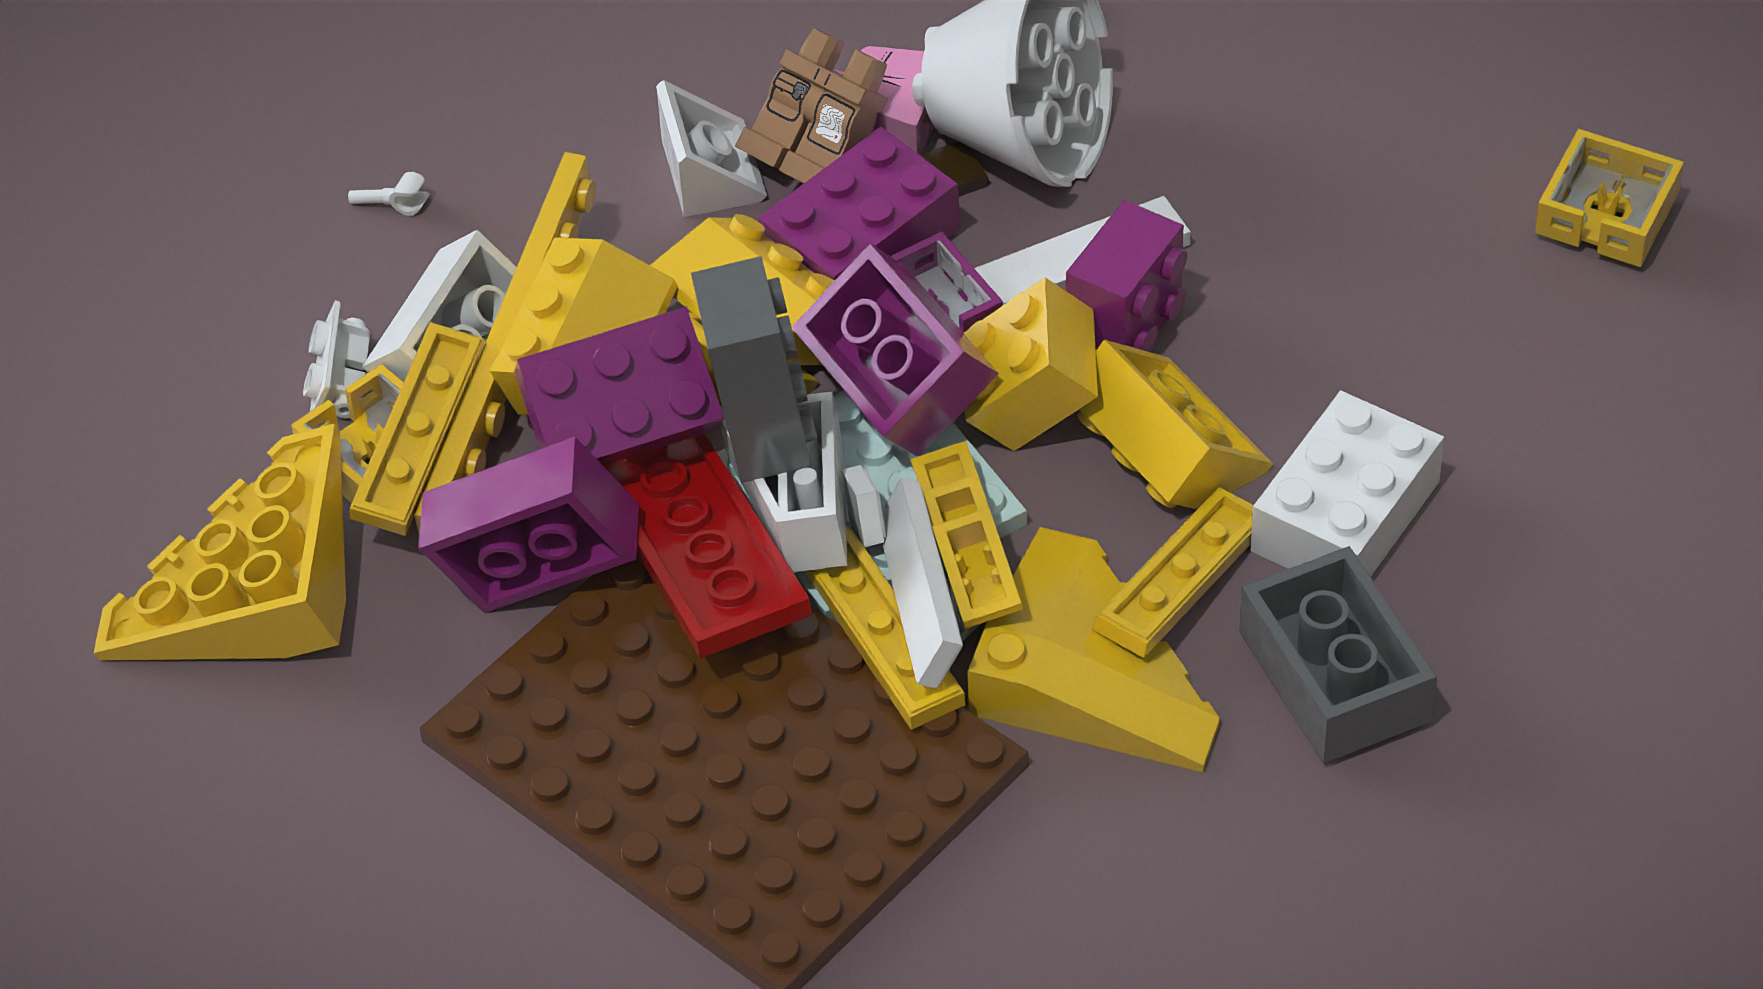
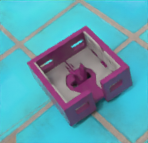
[890,231,1003,333]

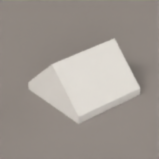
[656,80,767,217]

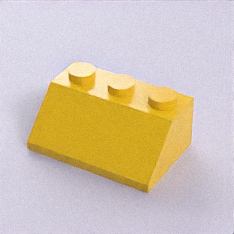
[650,214,834,365]
[490,237,678,415]
[1077,340,1273,509]

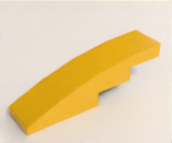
[910,441,1023,629]

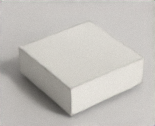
[841,465,886,547]

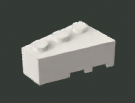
[720,391,847,572]

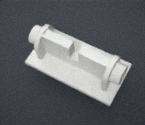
[303,301,370,418]

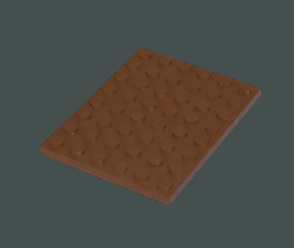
[419,552,1029,989]

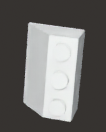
[362,230,517,382]

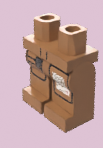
[734,28,888,183]

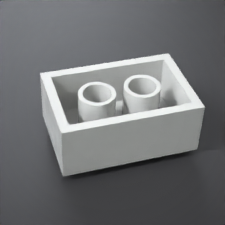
[1251,390,1444,577]

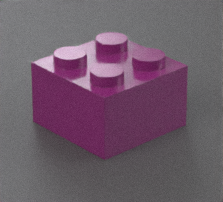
[1066,200,1187,352]

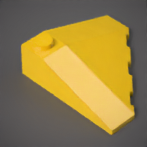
[94,424,346,661]
[968,527,1220,773]

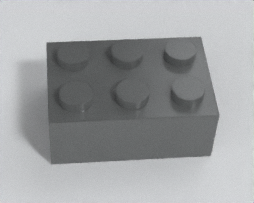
[691,256,818,483]
[1239,546,1437,764]

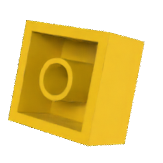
[964,277,1098,451]

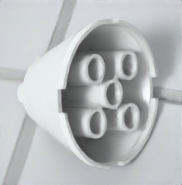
[912,0,1113,187]

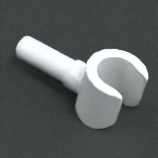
[348,172,430,216]

